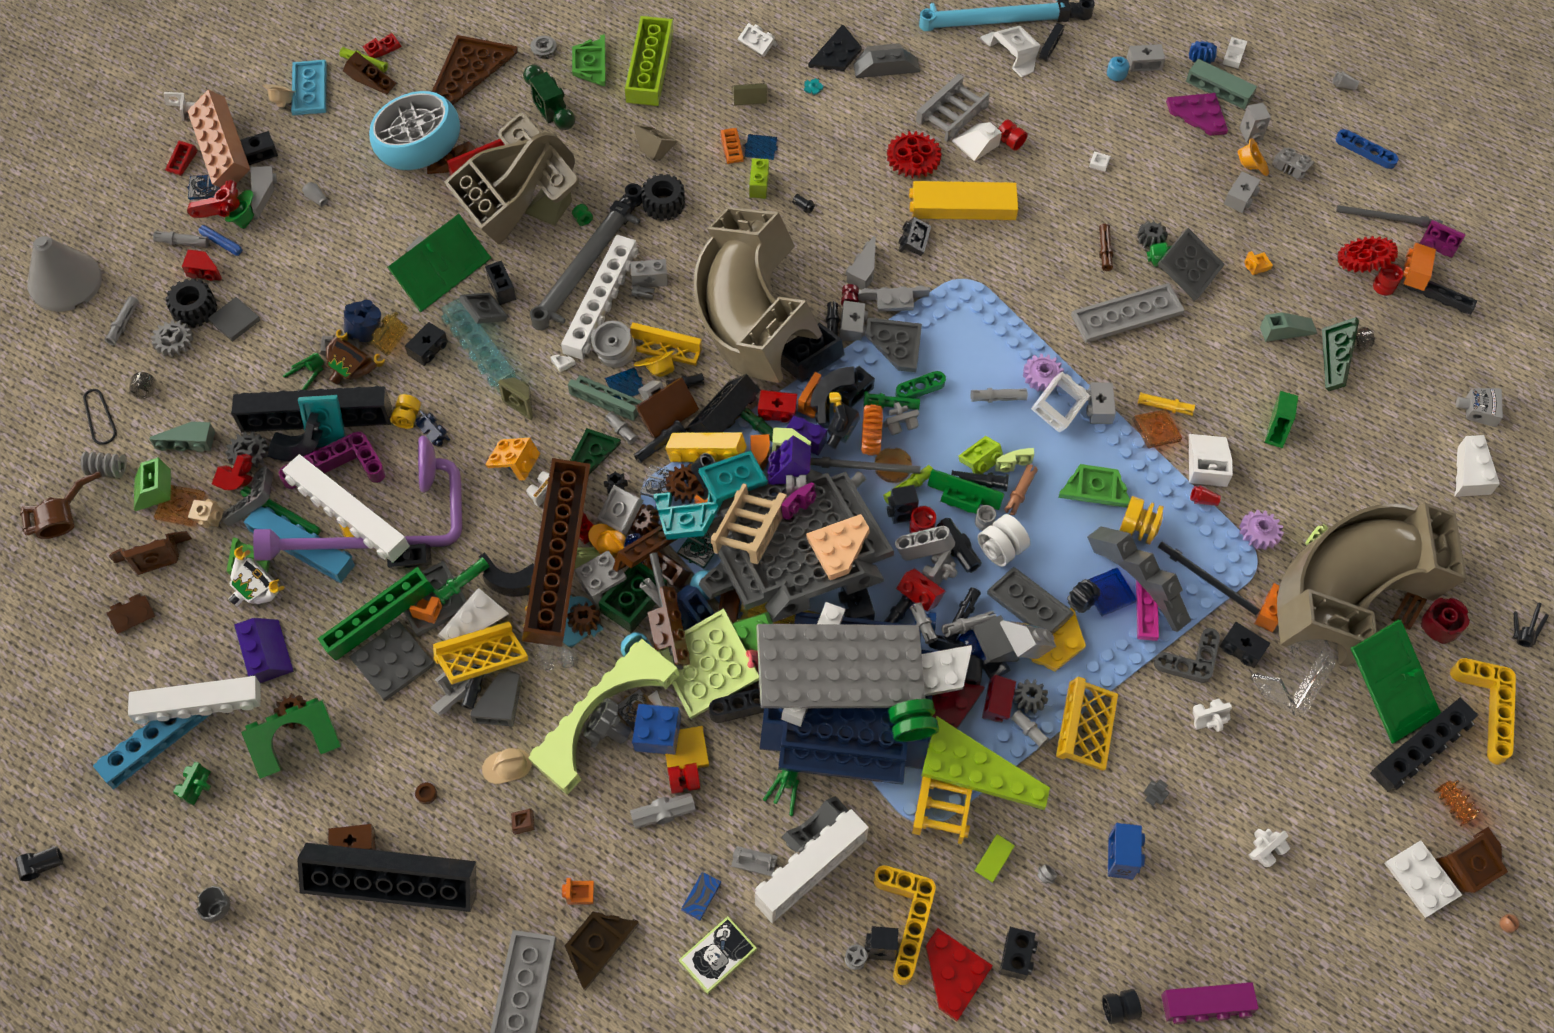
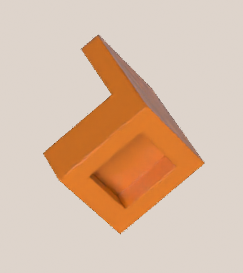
[409,596,442,624]

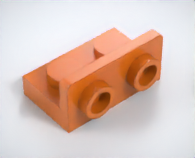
[798,372,822,418]

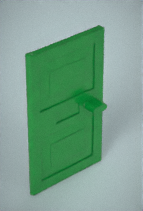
[387,214,491,312]
[1350,620,1441,744]

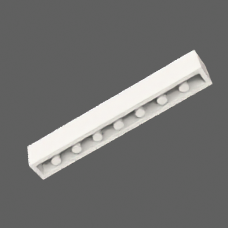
[282,454,410,562]

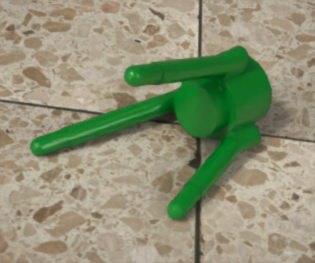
[283,352,324,390]
[763,770,800,816]

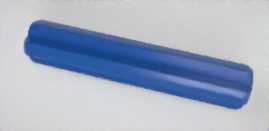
[198,225,243,256]

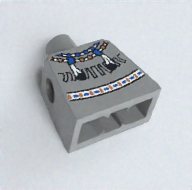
[1456,388,1503,427]

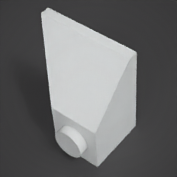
[952,122,1002,162]

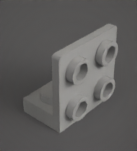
[574,551,627,609]

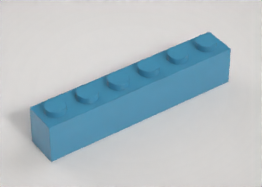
[244,506,355,583]

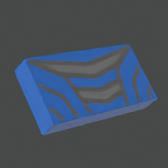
[681,872,721,921]

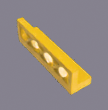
[630,322,702,366]

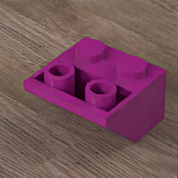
[1419,219,1466,258]

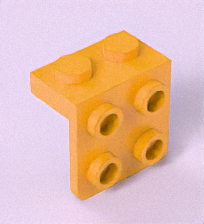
[486,438,540,481]

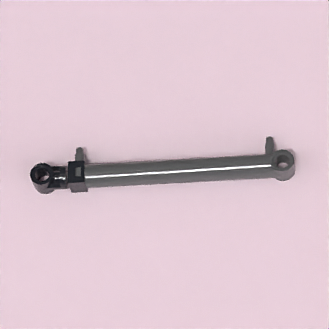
[530,183,642,330]

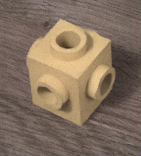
[188,499,224,528]

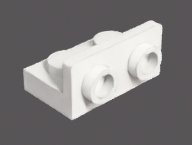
[738,23,778,57]

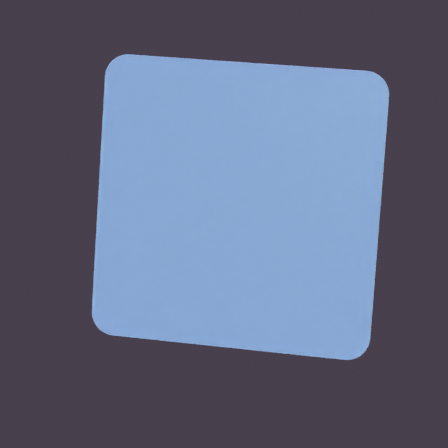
[641,279,1258,822]

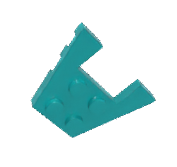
[654,492,724,540]

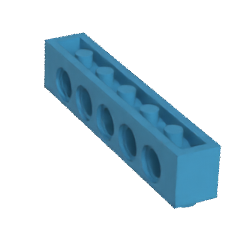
[93,715,210,790]

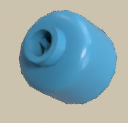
[1107,56,1130,81]

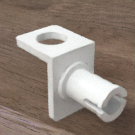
[164,92,196,121]

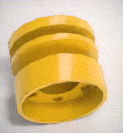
[1119,496,1164,545]

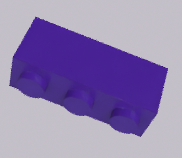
[234,618,294,683]

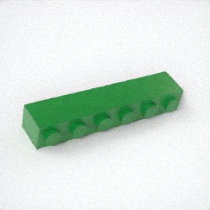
[317,567,434,661]

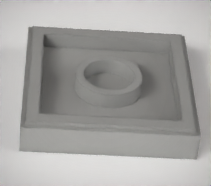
[597,485,644,535]

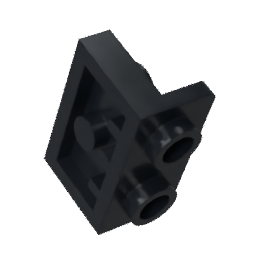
[898,217,931,256]

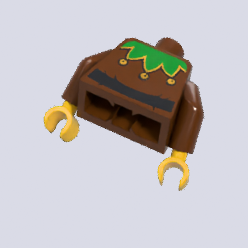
[326,329,385,385]

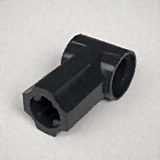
[15,846,64,882]

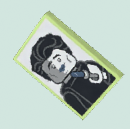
[679,916,757,994]

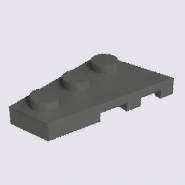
[699,562,735,599]

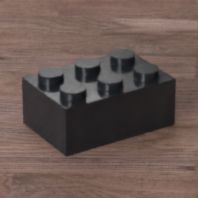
[781,322,845,383]

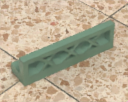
[568,375,643,421]

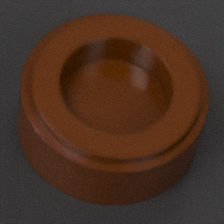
[415,782,437,804]

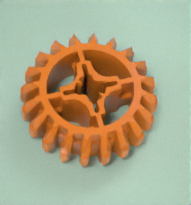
[861,404,883,455]

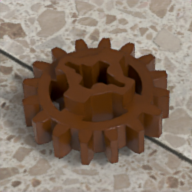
[666,464,704,504]

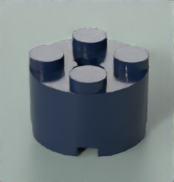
[343,299,381,342]

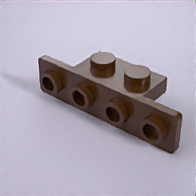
[647,586,690,666]

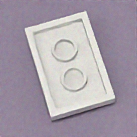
[1385,841,1462,918]

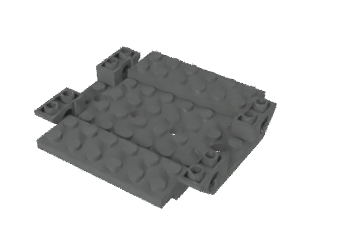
[707,469,894,622]

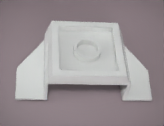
[980,26,1040,77]

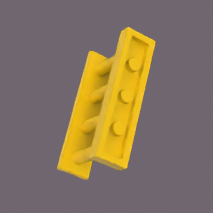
[912,776,972,844]

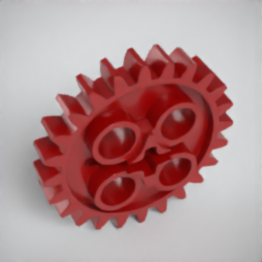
[887,131,942,179]
[1337,236,1398,273]

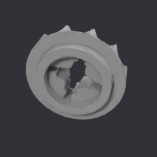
[530,36,556,58]

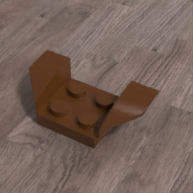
[109,531,192,575]
[1435,827,1508,893]

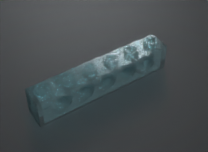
[441,298,516,392]

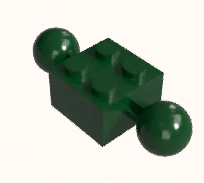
[523,65,575,130]

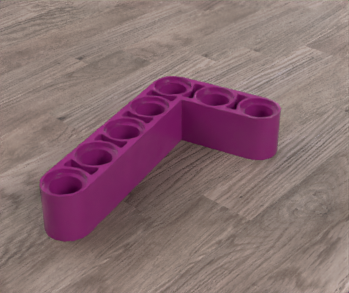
[279,432,385,489]

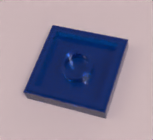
[1089,567,1137,617]

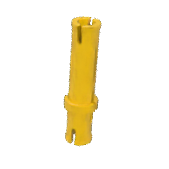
[1137,392,1195,416]

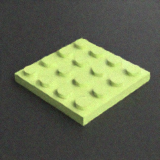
[654,609,759,719]

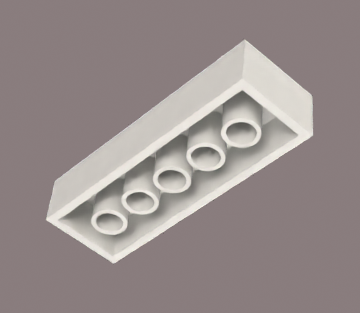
[755,809,869,923]

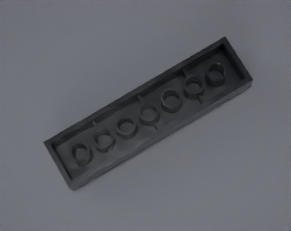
[231,386,392,433]
[297,843,477,912]

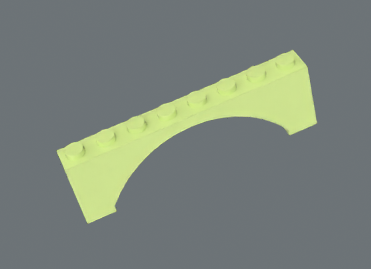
[528,639,680,795]

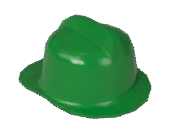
[225,190,254,229]

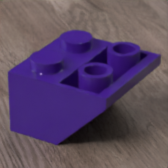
[767,435,811,484]

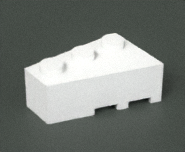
[1455,435,1500,497]
[438,588,509,641]

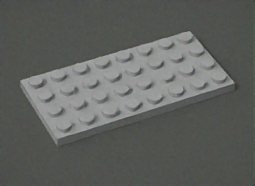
[756,624,925,708]

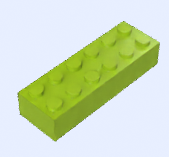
[625,16,674,106]

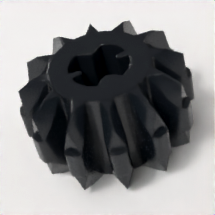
[1067,579,1101,613]

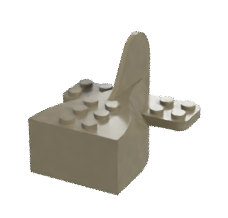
[444,113,579,245]

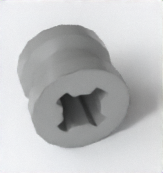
[845,944,867,970]

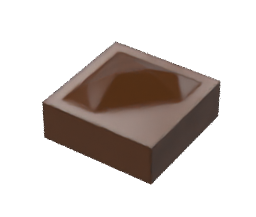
[511,808,535,835]

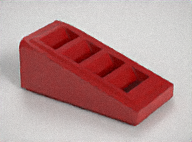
[165,140,198,176]

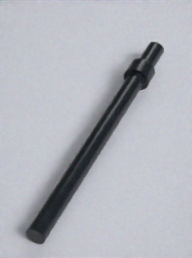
[1158,541,1260,616]

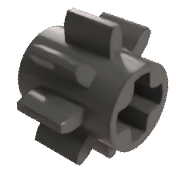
[1143,780,1170,806]

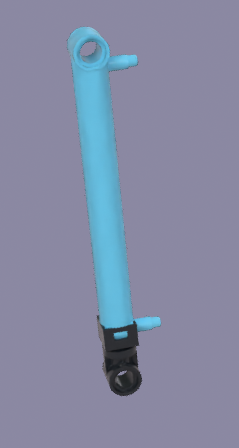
[919,0,1095,31]

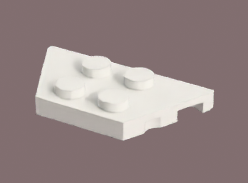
[922,645,972,696]

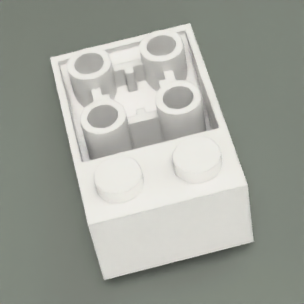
[1189,434,1233,487]

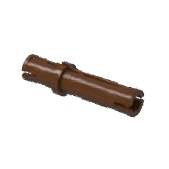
[1099,223,1114,271]

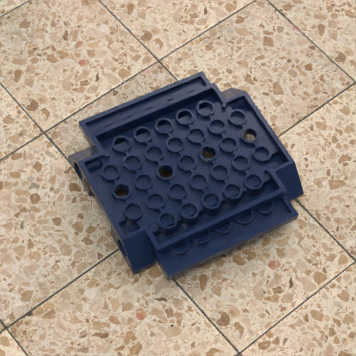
[759,612,933,785]

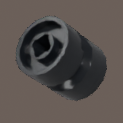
[1102,989,1142,1024]

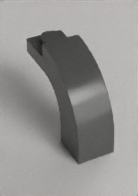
[782,796,849,853]

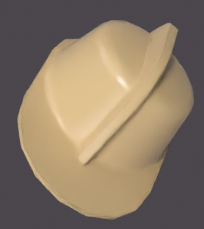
[263,84,296,107]
[482,748,532,784]

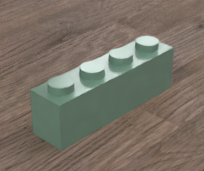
[1186,59,1257,110]

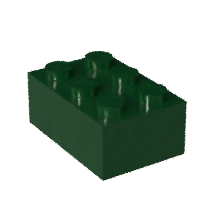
[599,563,667,633]

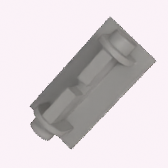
[731,846,778,877]

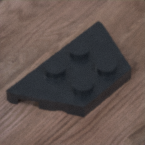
[808,25,862,71]

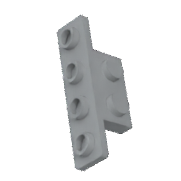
[858,285,930,312]
[431,653,501,716]

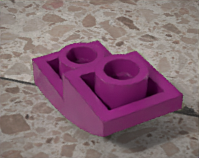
[781,482,817,520]

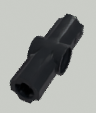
[936,518,982,573]

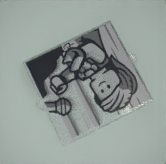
[640,465,674,500]

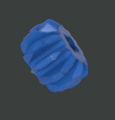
[1189,41,1217,64]

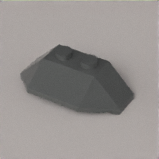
[853,43,920,78]

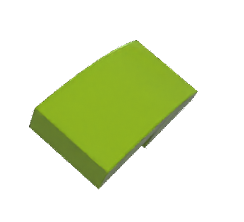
[974,834,1015,883]

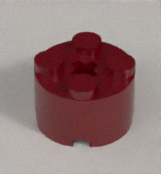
[1421,597,1470,644]

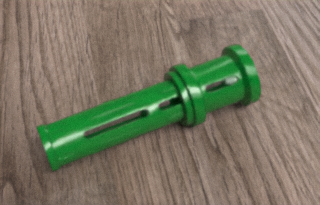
[863,391,920,410]
[433,557,490,605]

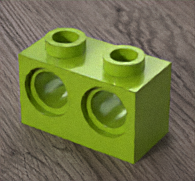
[749,158,769,199]

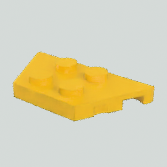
[1029,608,1086,672]

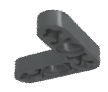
[221,466,273,527]
[1154,628,1220,683]

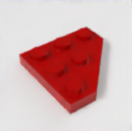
[925,928,993,1021]

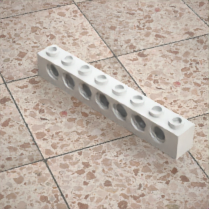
[561,235,638,360]

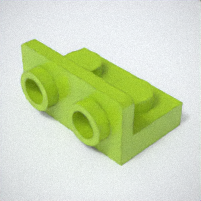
[958,436,1003,474]

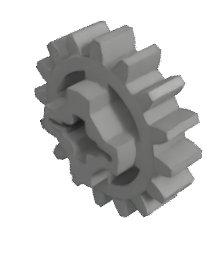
[151,320,193,357]

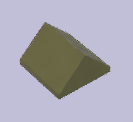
[732,83,767,106]

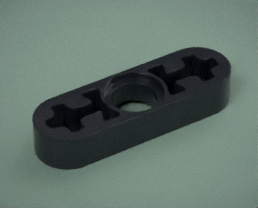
[1039,23,1065,61]

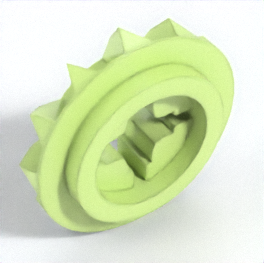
[1305,524,1328,546]

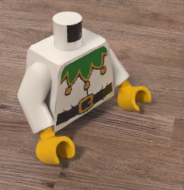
[228,546,285,606]

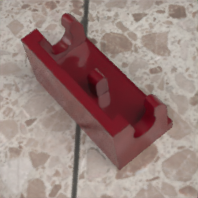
[982,675,1016,723]

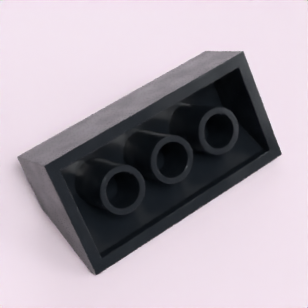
[685,374,761,433]

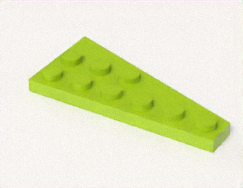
[921,717,1050,810]

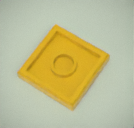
[665,726,709,768]

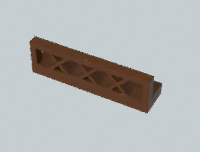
[613,525,677,572]

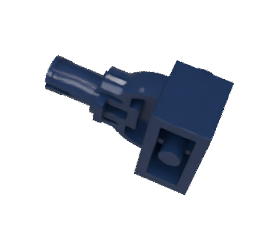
[677,585,715,631]

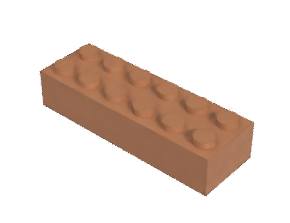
[188,89,250,188]

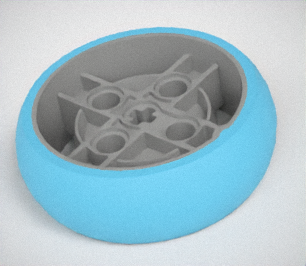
[369,91,460,170]

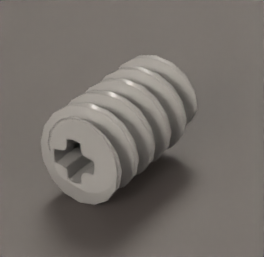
[81,451,127,478]

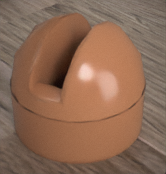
[1499,914,1520,933]

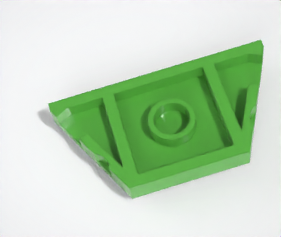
[572,35,606,86]
[1058,464,1130,508]

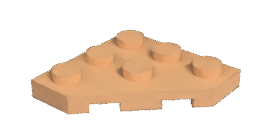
[806,514,870,580]

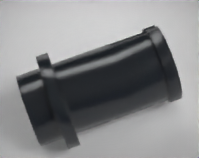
[792,194,815,213]

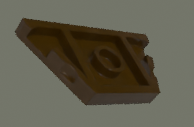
[564,911,639,991]

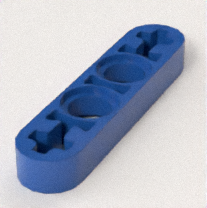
[1335,129,1399,169]

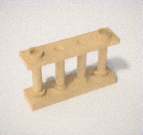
[711,484,787,564]

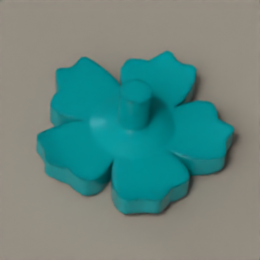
[804,78,824,95]

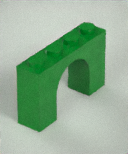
[241,698,341,779]

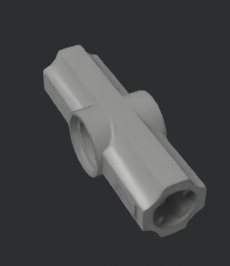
[630,793,696,829]

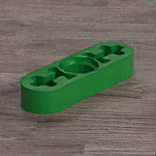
[895,371,946,399]

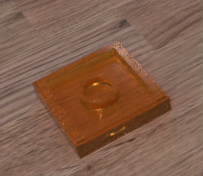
[1132,409,1182,448]
[154,485,205,526]

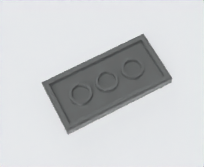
[987,567,1074,635]

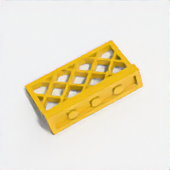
[433,621,528,684]
[1056,676,1118,771]

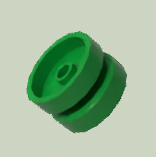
[888,699,939,742]

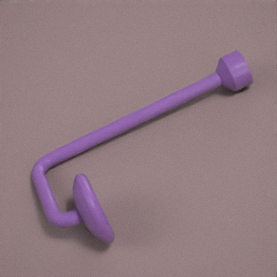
[253,435,462,561]

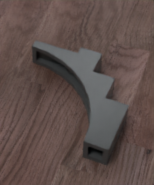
[1087,526,1191,632]

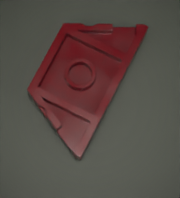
[932,683,985,729]

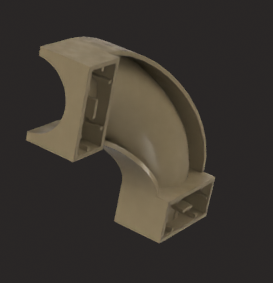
[693,207,822,383]
[1277,502,1467,667]

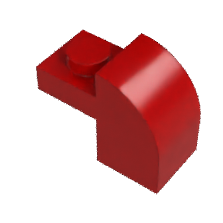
[212,454,253,490]

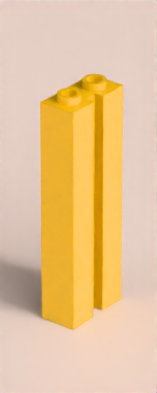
[909,181,1018,220]

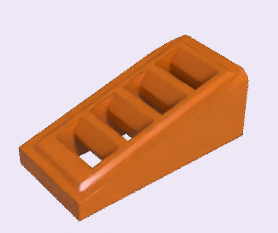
[720,128,744,164]

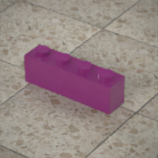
[1161,982,1259,1024]

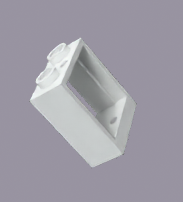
[1031,372,1091,432]

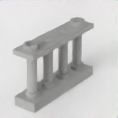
[916,73,990,142]

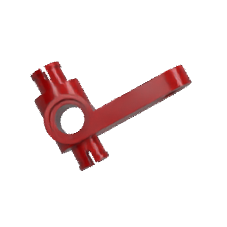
[187,180,240,218]

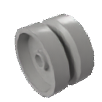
[591,320,636,368]

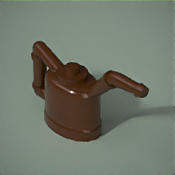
[20,471,102,539]

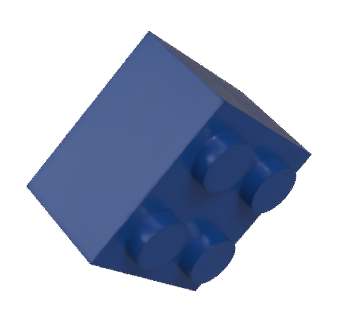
[632,704,681,755]
[1108,823,1145,880]

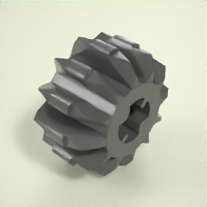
[1137,220,1168,248]
[1013,679,1048,714]

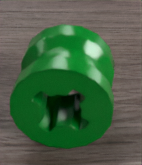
[572,204,593,226]

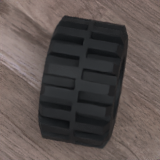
[641,174,685,221]
[165,278,217,328]

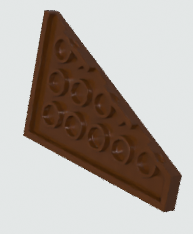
[432,35,518,105]

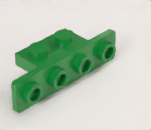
[927,469,1004,514]

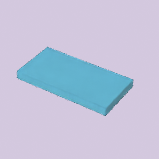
[291,60,327,115]

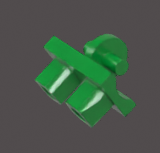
[173,762,211,806]

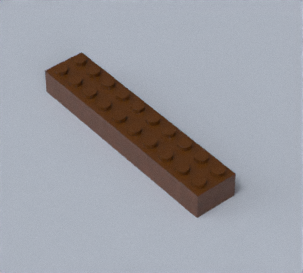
[522,458,590,647]

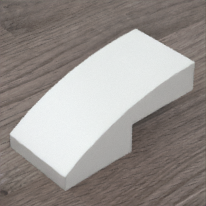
[1223,37,1247,68]

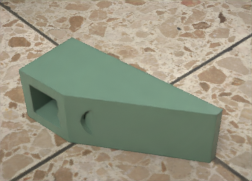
[1260,312,1317,342]
[149,422,215,452]

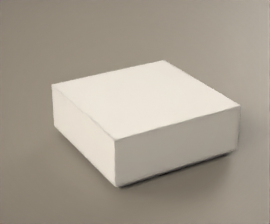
[1089,151,1111,172]

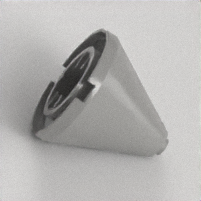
[27,236,102,312]

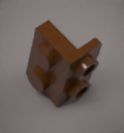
[107,593,156,634]

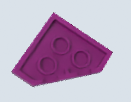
[1166,93,1228,136]

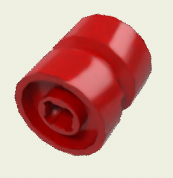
[998,119,1028,151]
[1373,263,1404,296]
[909,506,936,533]
[667,763,700,794]

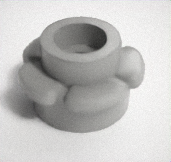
[1037,864,1057,884]

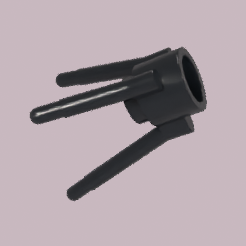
[1513,602,1549,647]

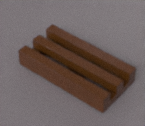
[1392,592,1427,630]

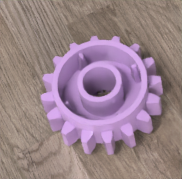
[1023,354,1064,392]
[1239,510,1284,550]

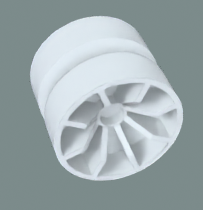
[978,514,1030,567]

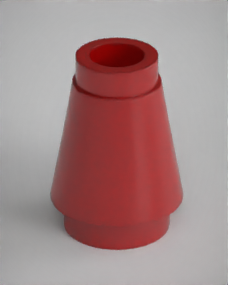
[1190,486,1221,506]

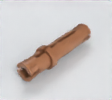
[1004,464,1038,515]

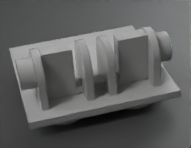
[1272,147,1315,179]

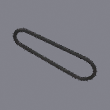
[83,389,116,445]

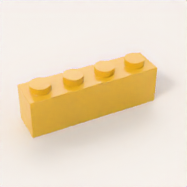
[666,433,747,462]

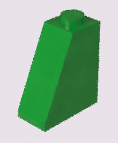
[1264,391,1298,448]

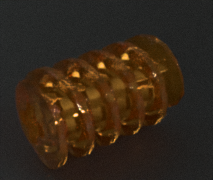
[1434,780,1481,827]

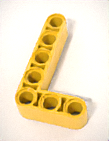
[1450,658,1516,765]
[874,865,936,985]

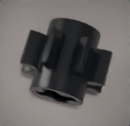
[604,471,628,494]

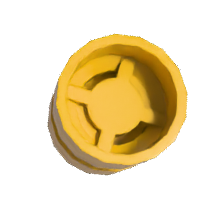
[390,394,421,429]

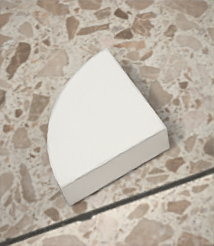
[551,355,576,372]

